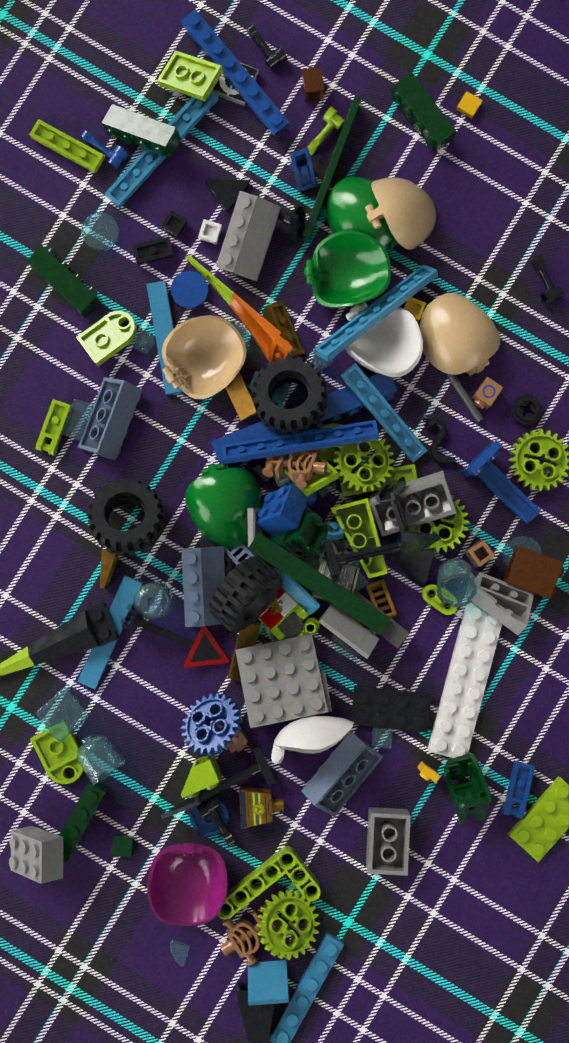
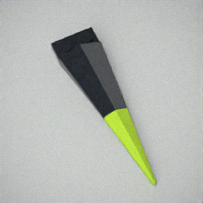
[0,602,120,676]

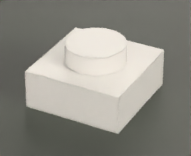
[198,219,222,245]

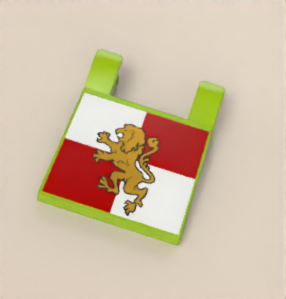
[258,587,309,640]

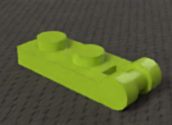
[35,399,72,456]

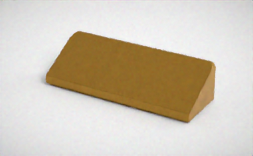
[262,302,305,358]
[225,372,257,421]
[228,624,261,681]

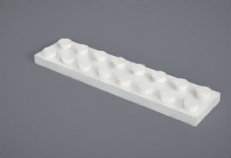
[427,601,502,758]

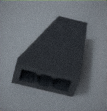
[236,982,275,1043]

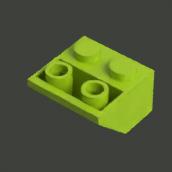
[181,754,222,798]

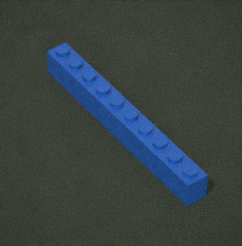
[211,374,397,467]

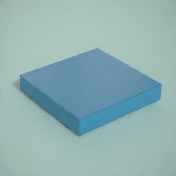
[248,960,289,1006]

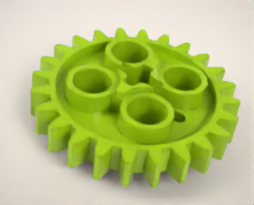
[508,429,569,492]
[332,434,395,493]
[409,495,469,554]
[256,890,320,960]

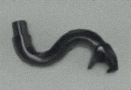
[423,415,455,465]

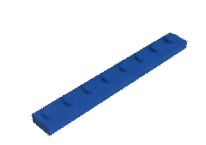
[181,9,289,137]
[222,420,379,464]

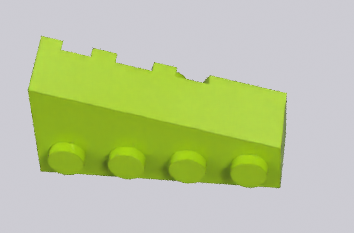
[331,498,388,578]

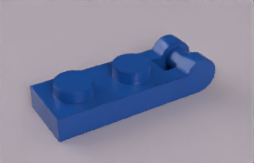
[502,760,535,819]

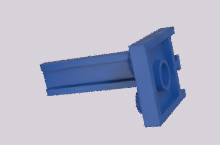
[460,440,541,525]

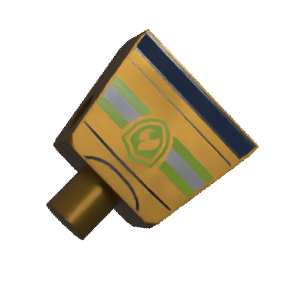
[239,786,284,829]

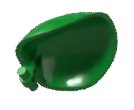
[326,177,399,250]
[304,230,391,308]
[185,463,263,549]

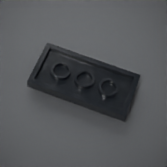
[350,685,431,733]

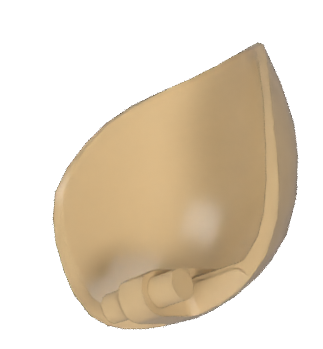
[365,177,436,250]
[419,293,500,376]
[162,315,246,399]

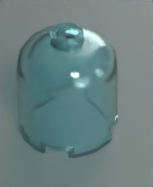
[437,558,477,607]
[134,581,175,620]
[77,735,126,786]

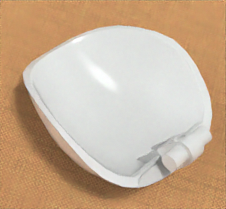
[345,302,423,377]
[271,716,354,764]

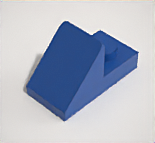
[289,148,317,192]

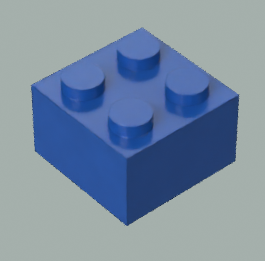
[256,483,309,537]

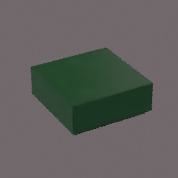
[112,834,134,857]

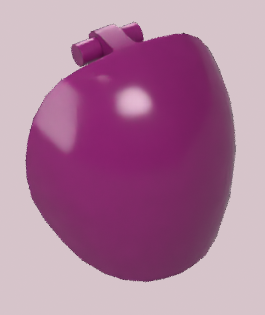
[147,843,227,926]

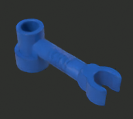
[81,130,130,169]

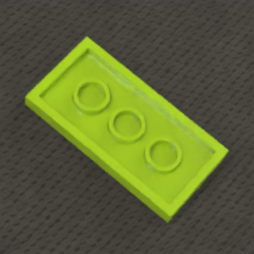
[507,776,569,862]

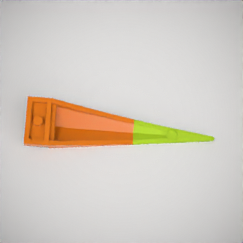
[185,255,294,364]

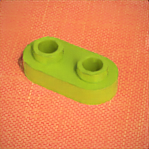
[422,584,458,615]

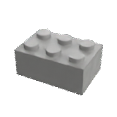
[366,807,411,876]
[9,826,63,884]

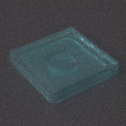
[35,687,90,743]

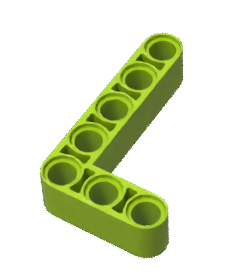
[217,846,321,919]

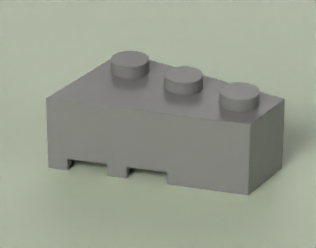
[468,572,534,635]

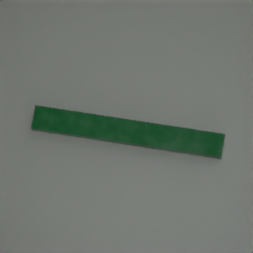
[303,96,362,243]
[248,532,391,635]

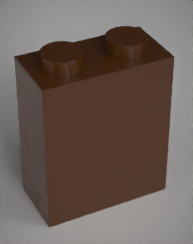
[502,545,564,599]

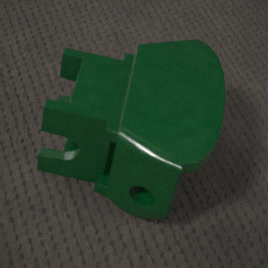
[268,506,334,559]
[444,752,492,825]

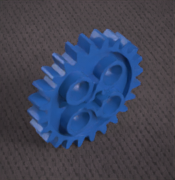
[181,693,243,757]

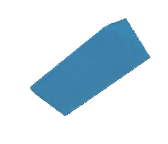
[275,568,320,615]

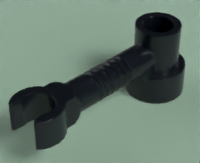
[246,24,288,70]
[531,255,564,306]
[196,797,235,846]

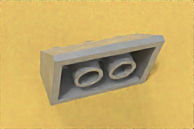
[318,604,379,659]

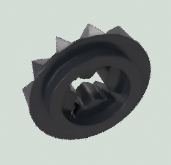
[511,395,542,425]

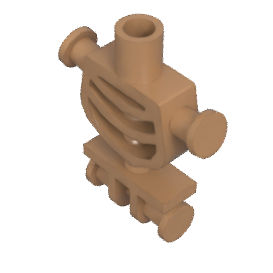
[262,449,327,488]
[220,903,278,965]

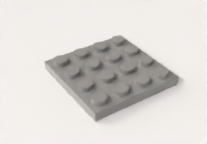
[235,634,328,729]

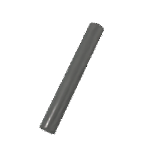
[446,374,484,423]

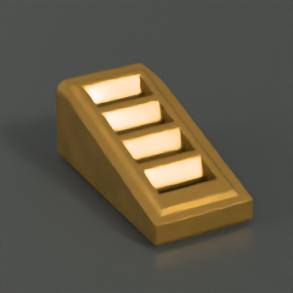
[100,549,119,588]
[366,579,398,619]

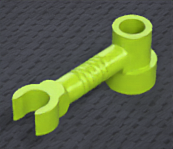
[307,106,345,155]
[296,617,320,637]

